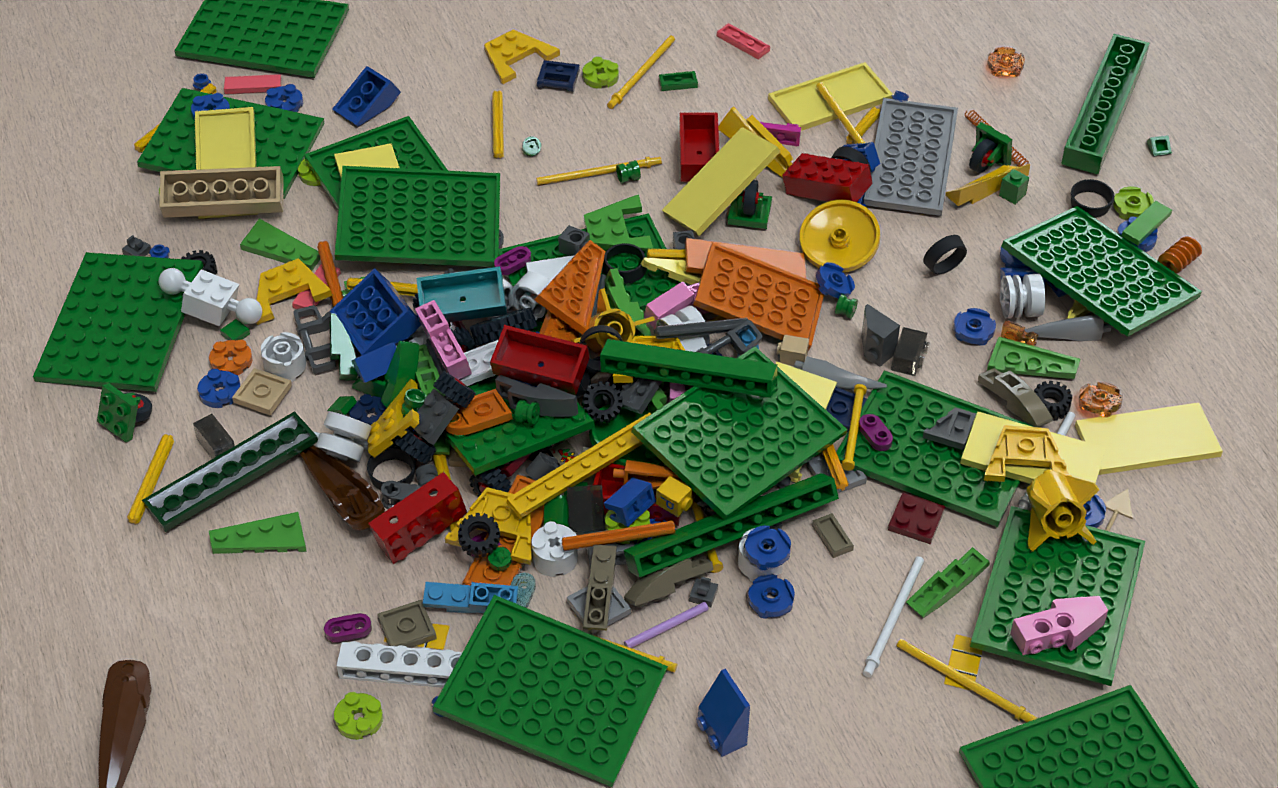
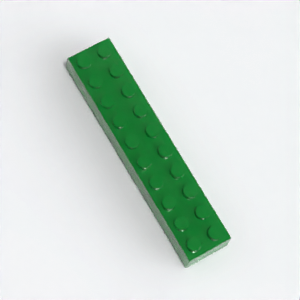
[1061,33,1150,175]

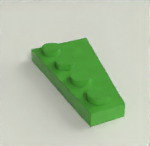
[240,218,320,271]
[987,337,1081,379]
[209,512,307,554]

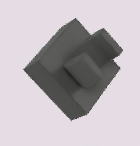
[122,235,151,256]
[689,577,718,607]

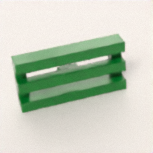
[659,71,698,91]

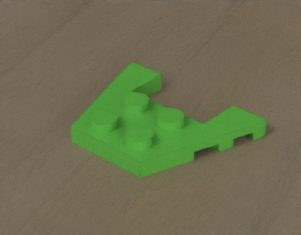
[584,195,653,254]

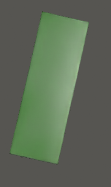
[1121,201,1172,245]

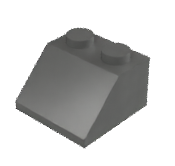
[861,304,900,367]

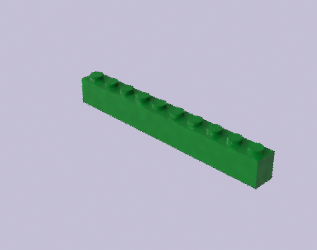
[623,473,839,577]

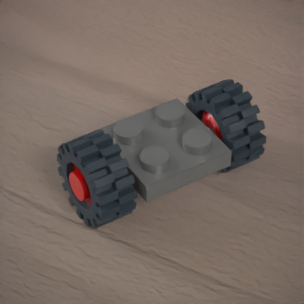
[394,371,476,464]

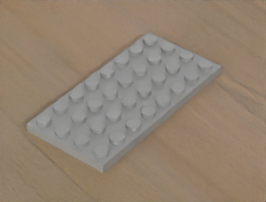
[864,98,958,216]

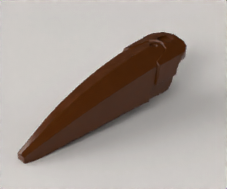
[300,445,385,530]
[99,660,152,788]

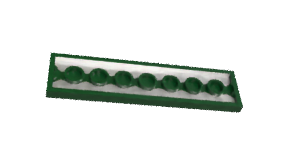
[142,411,318,532]

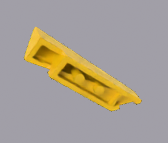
[718,106,793,178]
[945,164,1030,206]

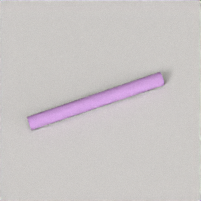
[624,602,709,648]

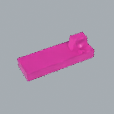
[760,122,801,146]

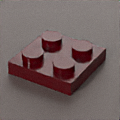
[888,493,945,545]

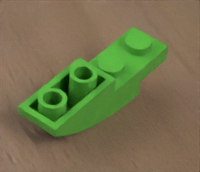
[604,268,651,336]

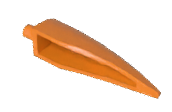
[613,460,689,489]

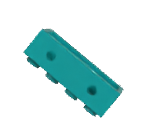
[416,266,507,322]

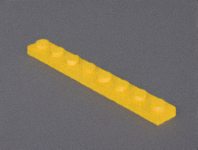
[506,412,651,519]

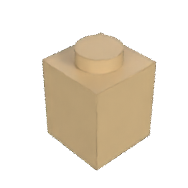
[776,334,809,366]

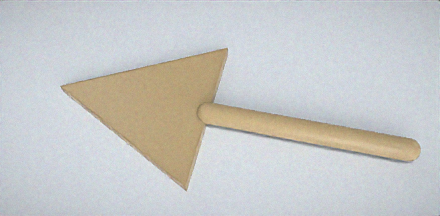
[1105,489,1133,531]

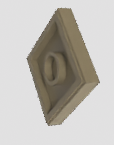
[377,599,437,648]

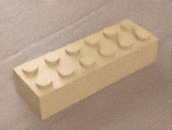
[159,166,283,218]

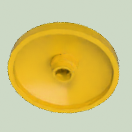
[800,200,880,273]

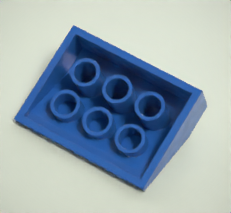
[330,268,421,355]

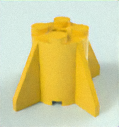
[572,288,655,354]
[1026,469,1099,551]

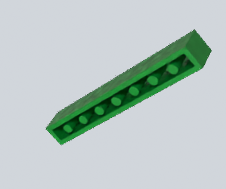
[600,339,778,398]

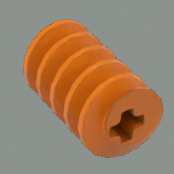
[1158,236,1202,274]

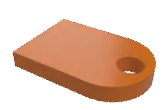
[445,389,513,435]

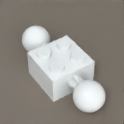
[158,268,262,326]

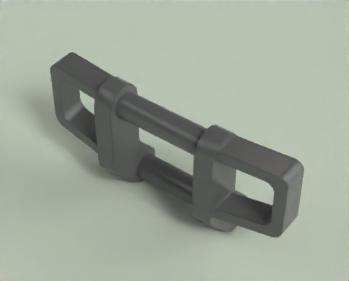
[294,305,336,374]
[696,320,762,356]

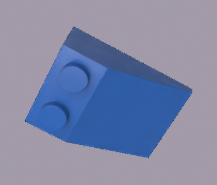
[332,66,401,127]
[696,668,750,757]

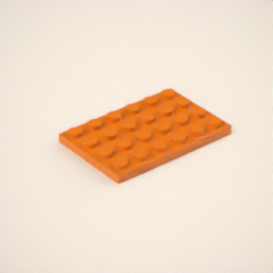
[693,242,824,351]

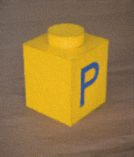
[656,476,693,517]

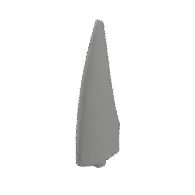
[1018,315,1111,341]
[794,356,887,390]

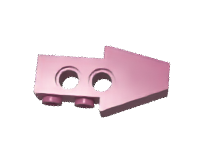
[644,282,709,329]
[415,300,472,380]
[1010,596,1108,655]

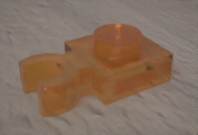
[1001,320,1039,346]

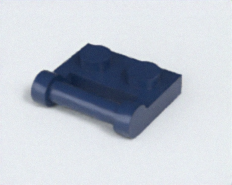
[537,60,580,92]

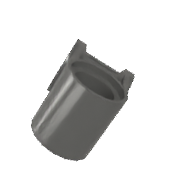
[526,452,560,481]
[381,481,421,509]

